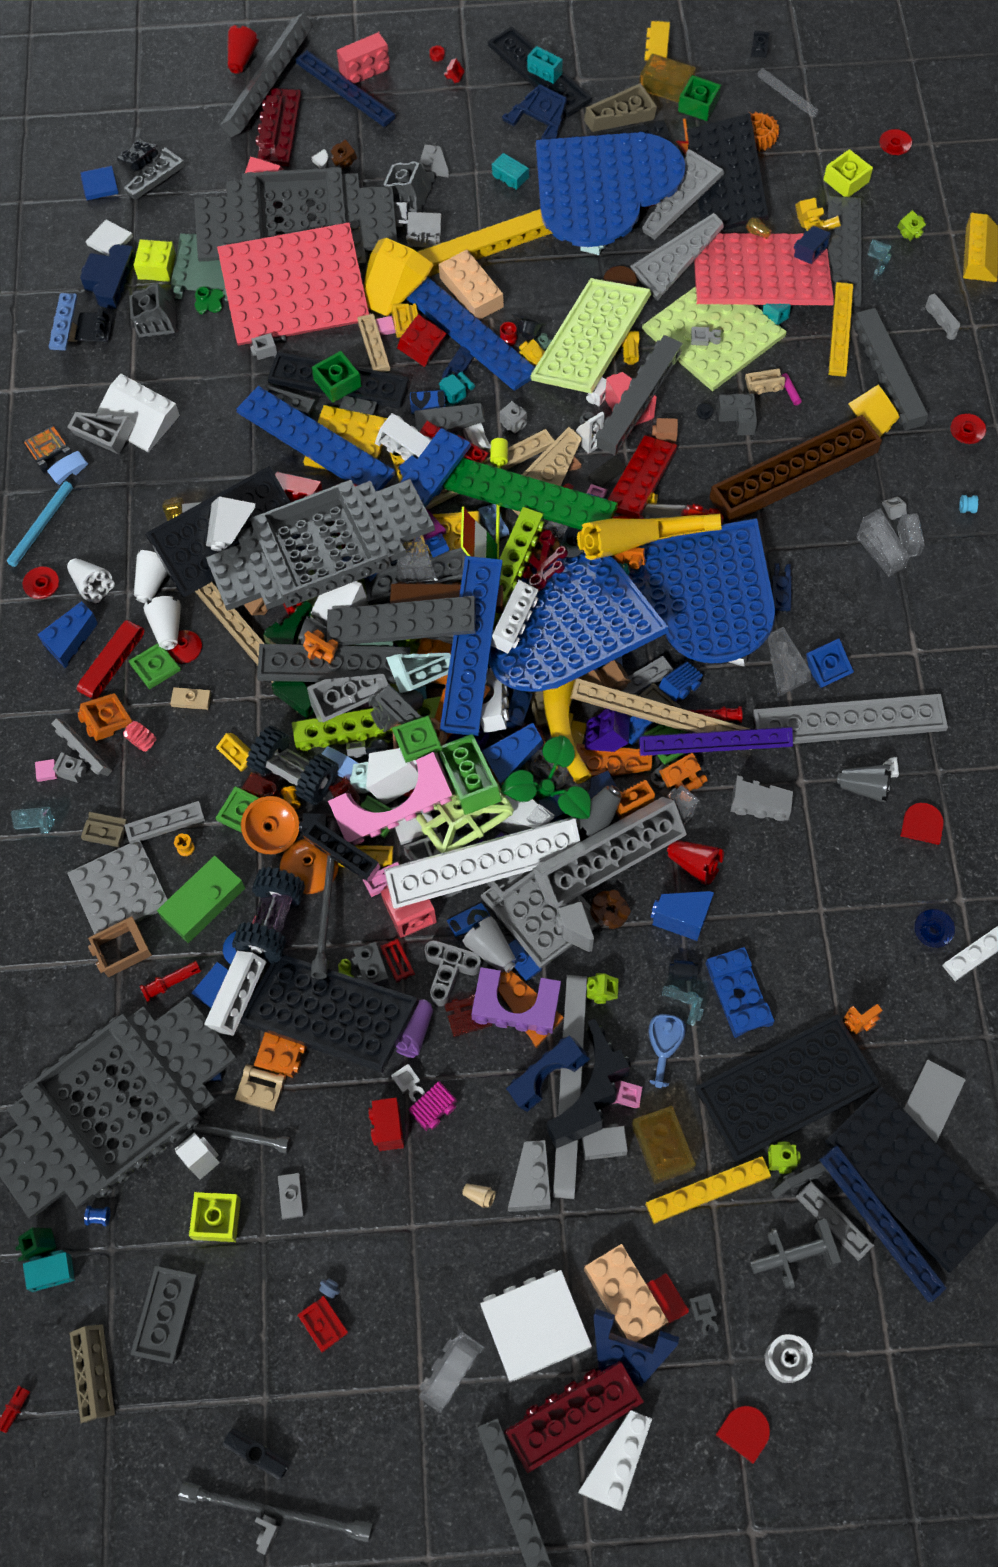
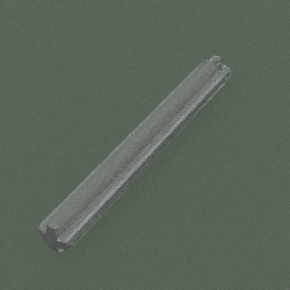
[757,68,819,118]

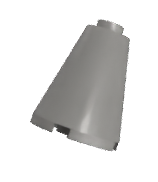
[462,917,516,973]

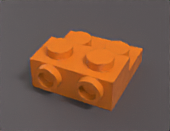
[78,693,132,741]
[254,1032,307,1078]

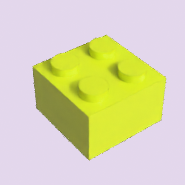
[823,149,873,197]
[134,240,176,282]
[189,1192,241,1242]

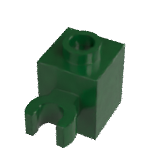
[15,1227,56,1261]

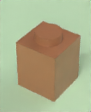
[652,418,678,444]

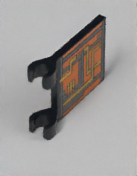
[22,425,72,474]

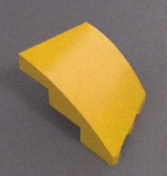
[848,385,900,437]

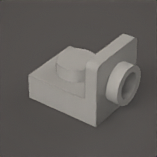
[255,1515,280,1555]

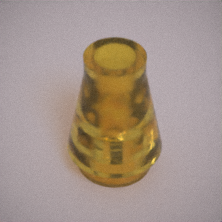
[746,217,772,239]

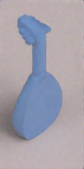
[648,1014,686,1088]

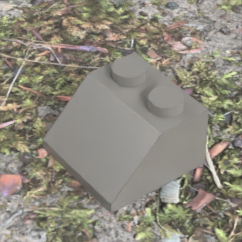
[555,902,594,952]

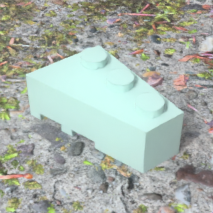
[386,653,451,693]

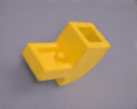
[795,198,824,228]

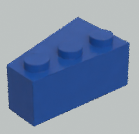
[37,601,98,668]
[482,723,544,786]

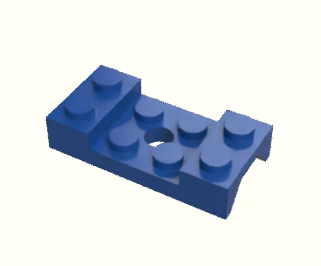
[706,947,775,1038]

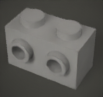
[582,1124,628,1160]

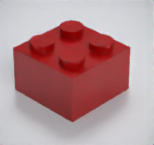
[397,314,446,367]
[368,1097,404,1151]

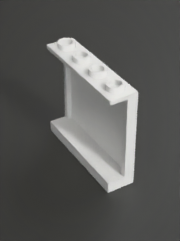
[480,1269,592,1382]

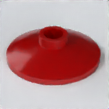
[879,129,912,155]
[950,414,986,444]
[22,567,59,599]
[167,630,202,664]

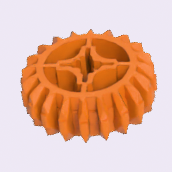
[749,111,779,151]

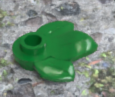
[195,287,225,314]

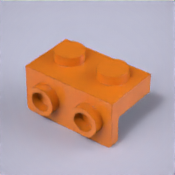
[843,1004,883,1035]

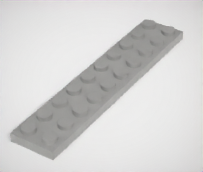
[753,694,948,744]

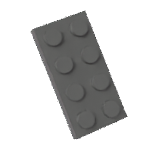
[130,1266,198,1364]

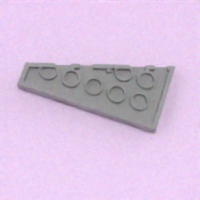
[642,149,724,240]
[630,213,724,301]

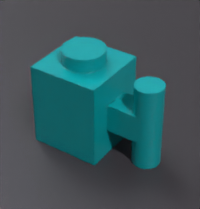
[439,372,475,406]

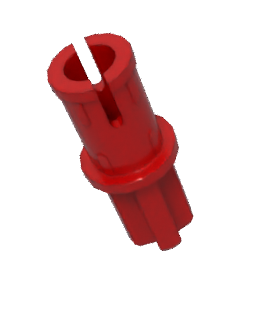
[0,1386,31,1433]

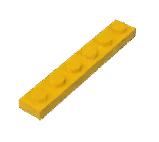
[828,282,853,377]
[645,1156,771,1224]

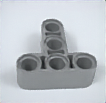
[424,941,481,1006]

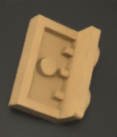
[745,369,785,395]

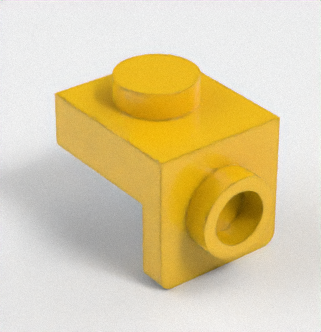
[518,339,545,366]

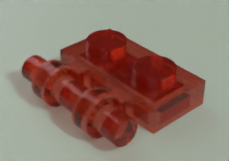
[444,994,492,1037]

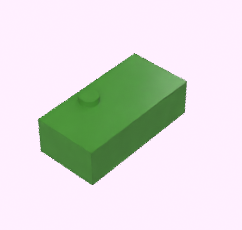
[438,735,502,815]
[157,856,245,943]

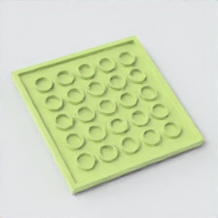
[642,287,786,392]

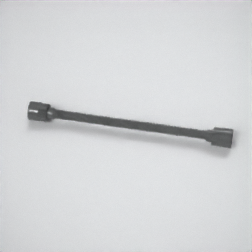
[311,821,342,979]
[179,1481,373,1543]

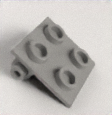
[407,212,441,247]

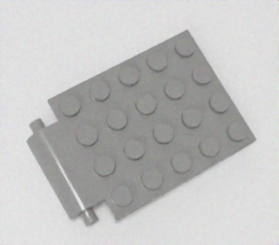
[480,870,599,968]

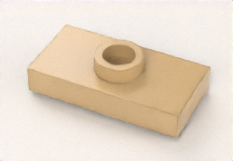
[170,687,211,710]

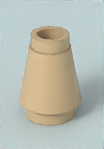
[463,1183,496,1208]

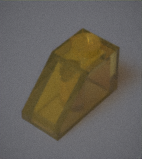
[162,497,184,521]

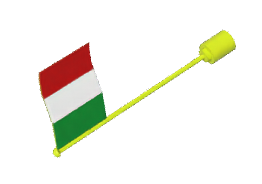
[461,438,508,559]

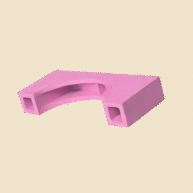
[328,752,456,846]

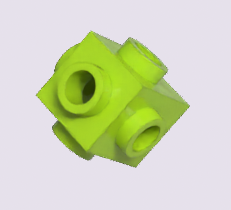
[897,210,926,241]
[586,973,619,1004]
[768,1142,800,1174]

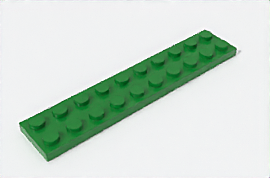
[443,458,618,530]

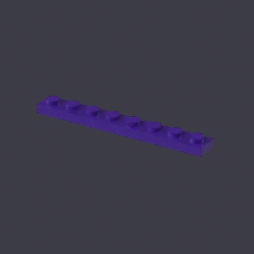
[639,727,793,756]

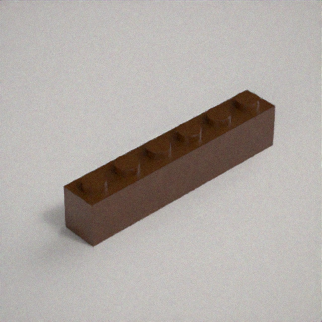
[390,582,503,614]

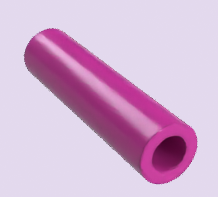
[781,373,802,406]

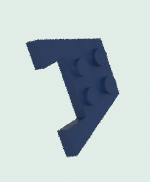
[502,84,567,140]
[594,1308,680,1386]

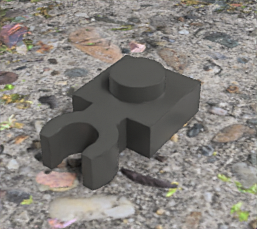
[689,1293,718,1336]

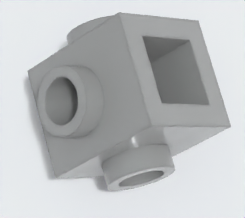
[500,401,527,433]

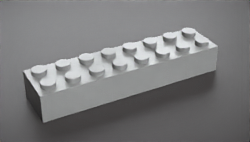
[532,797,687,908]

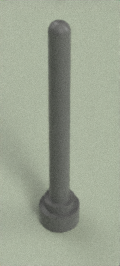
[193,1124,291,1154]

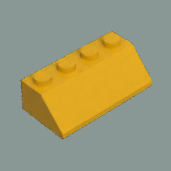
[963,213,998,282]

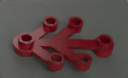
[523,530,568,591]

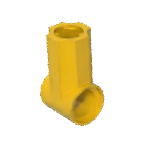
[621,331,639,365]

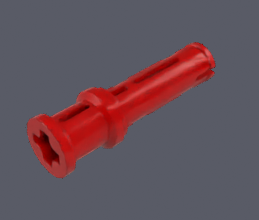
[687,706,742,723]
[139,960,201,1002]

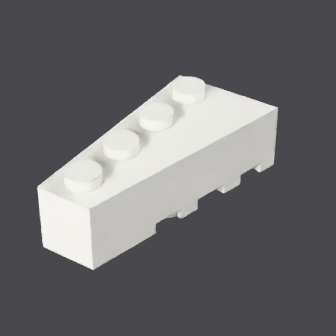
[374,413,431,461]
[578,1411,652,1511]

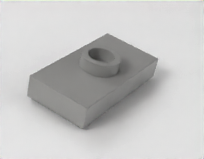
[278,1173,304,1220]

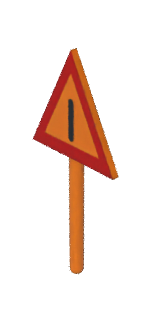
[676,118,690,156]

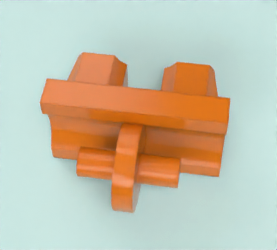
[612,547,646,569]
[303,630,338,663]

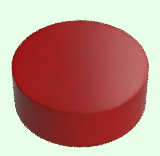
[429,46,445,61]

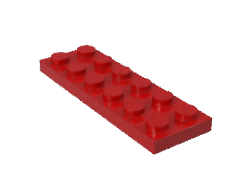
[608,435,677,519]

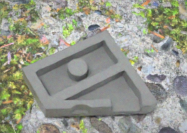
[420,144,449,177]

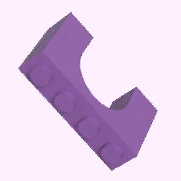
[472,967,561,1035]

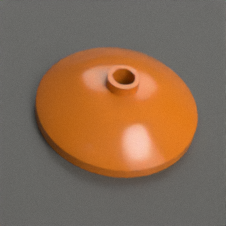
[241,796,299,855]
[280,839,339,894]

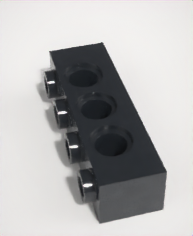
[303,819,380,883]

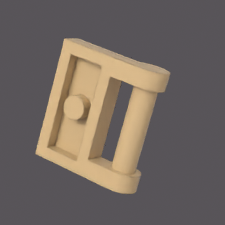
[235,1064,286,1111]

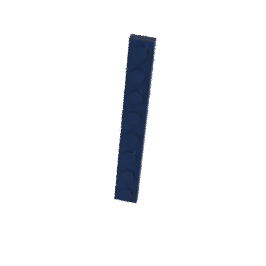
[296,51,395,127]
[819,1146,946,1303]

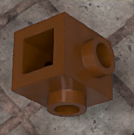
[330,139,357,170]

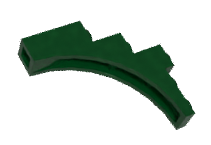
[263,601,314,719]

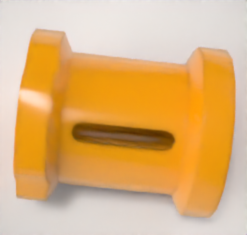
[281,786,301,810]
[174,833,195,856]

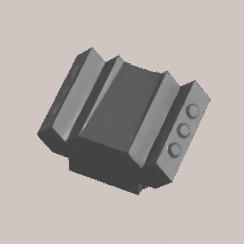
[383,161,435,212]
[129,283,178,337]

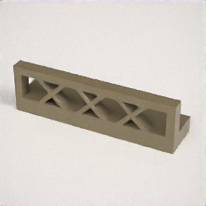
[70,1325,115,1423]

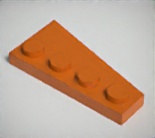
[573,744,652,781]
[498,971,564,1048]

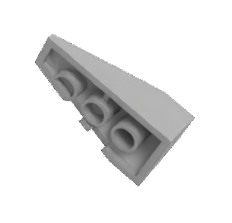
[307,674,388,722]

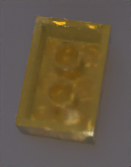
[639,53,696,103]
[632,1106,696,1184]

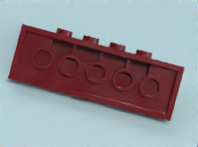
[256,88,301,167]
[505,1361,644,1473]

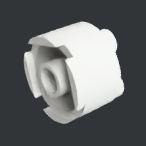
[765,1334,813,1383]

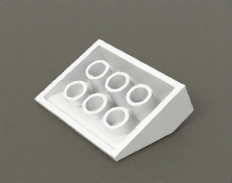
[96,374,180,453]

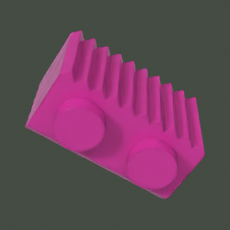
[408,1081,457,1131]

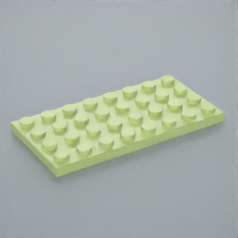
[530,278,651,394]

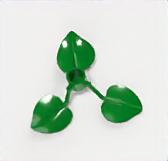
[501,735,591,819]

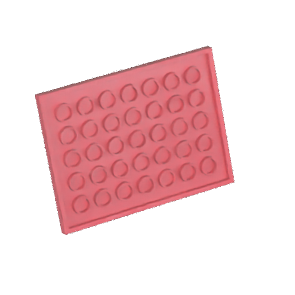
[217,223,369,346]
[694,233,834,305]

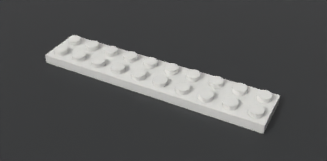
[384,817,580,909]

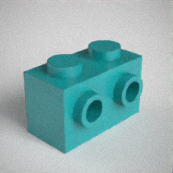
[527,46,563,84]
[23,1250,75,1292]

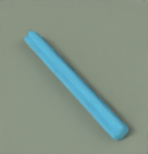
[7,481,73,567]

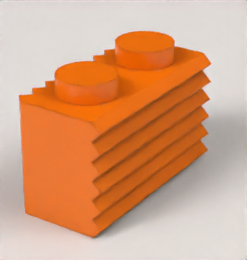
[616,780,655,820]

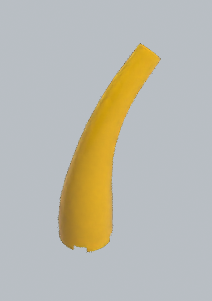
[577,514,722,560]
[543,679,591,784]

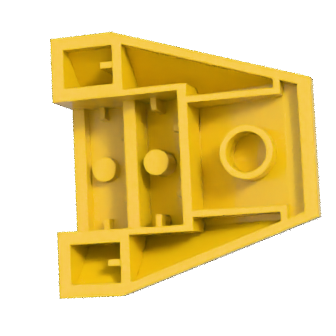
[363,238,433,317]

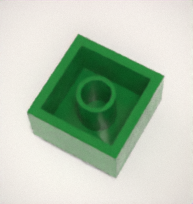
[678,75,721,121]
[312,351,362,403]

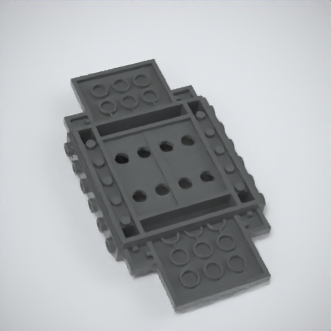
[194,167,397,266]
[206,479,435,611]
[0,997,237,1219]

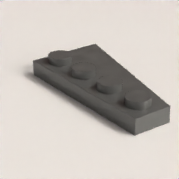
[124,147,185,200]
[414,403,485,433]
[772,1160,828,1199]

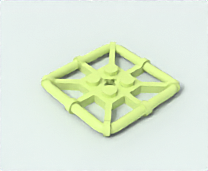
[416,782,514,853]

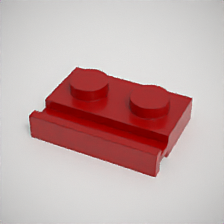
[298,1296,348,1353]

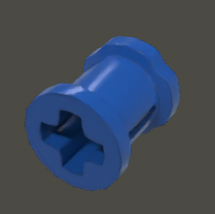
[84,1206,111,1226]

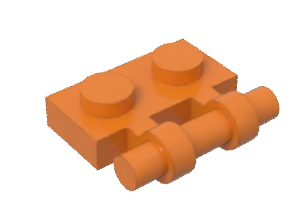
[659,753,707,799]

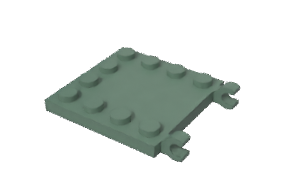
[171,234,228,301]

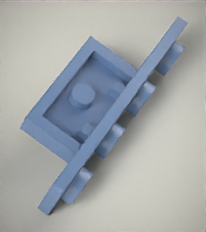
[49,293,77,350]

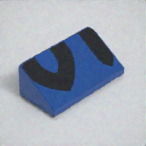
[410,390,445,414]
[447,903,491,938]

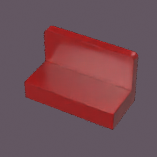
[646,1274,689,1326]

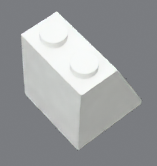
[206,496,255,551]
[311,581,369,626]
[366,748,418,805]
[490,795,550,834]

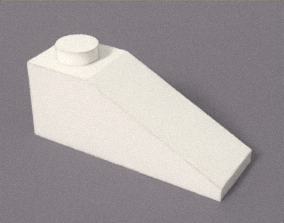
[576,412,604,454]

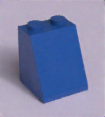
[651,891,714,941]

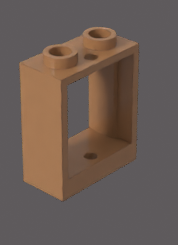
[88,916,152,977]

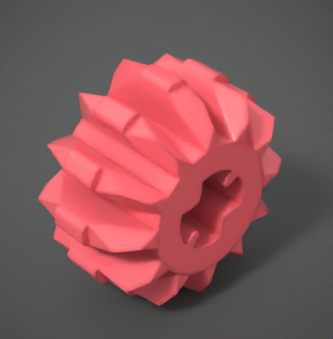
[123,721,156,752]

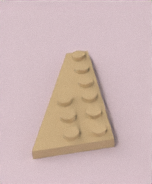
[513,427,582,522]

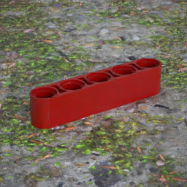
[77,620,144,700]

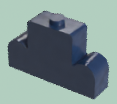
[80,244,136,309]

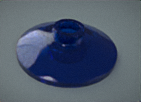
[914,909,955,948]

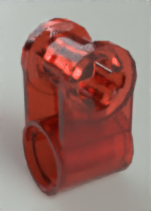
[241,772,280,798]
[328,776,362,806]

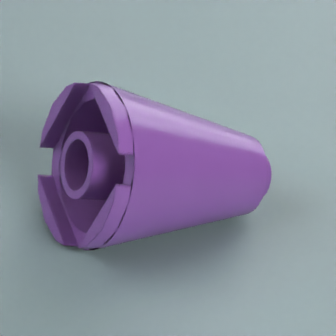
[396,999,433,1058]

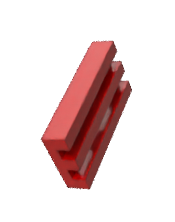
[380,938,415,983]

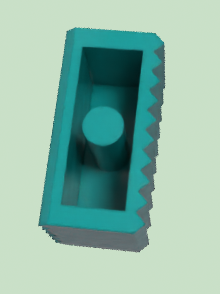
[492,153,529,190]

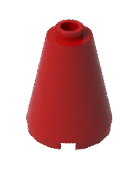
[227,25,259,74]
[667,840,724,885]

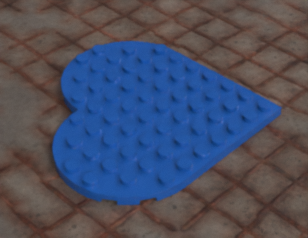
[536,132,685,247]
[626,519,775,663]
[489,552,669,692]

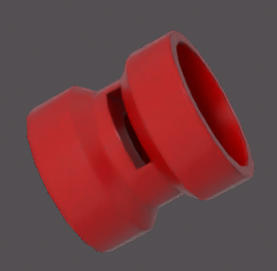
[500,322,517,346]

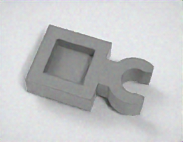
[691,327,721,346]

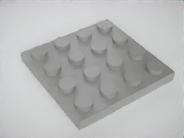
[67,840,168,935]

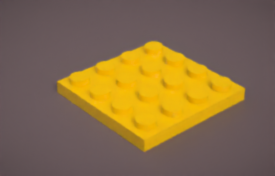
[303,405,388,470]

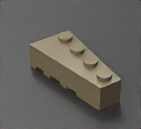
[584,83,657,132]

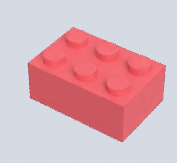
[337,32,390,84]

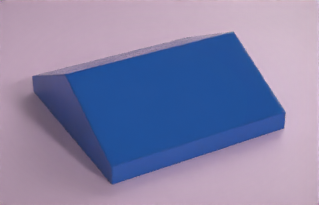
[806,638,854,688]

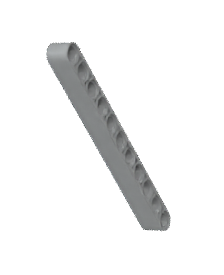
[553,975,587,1199]

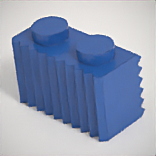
[658,661,703,702]

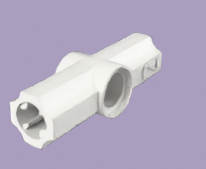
[463,423,491,453]

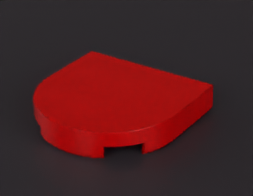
[900,803,943,845]
[716,1406,770,1464]

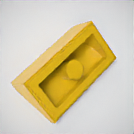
[216,733,251,771]

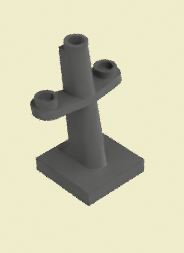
[750,1219,841,1289]

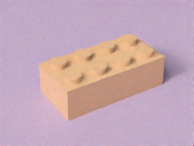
[439,250,503,320]
[584,1244,668,1343]

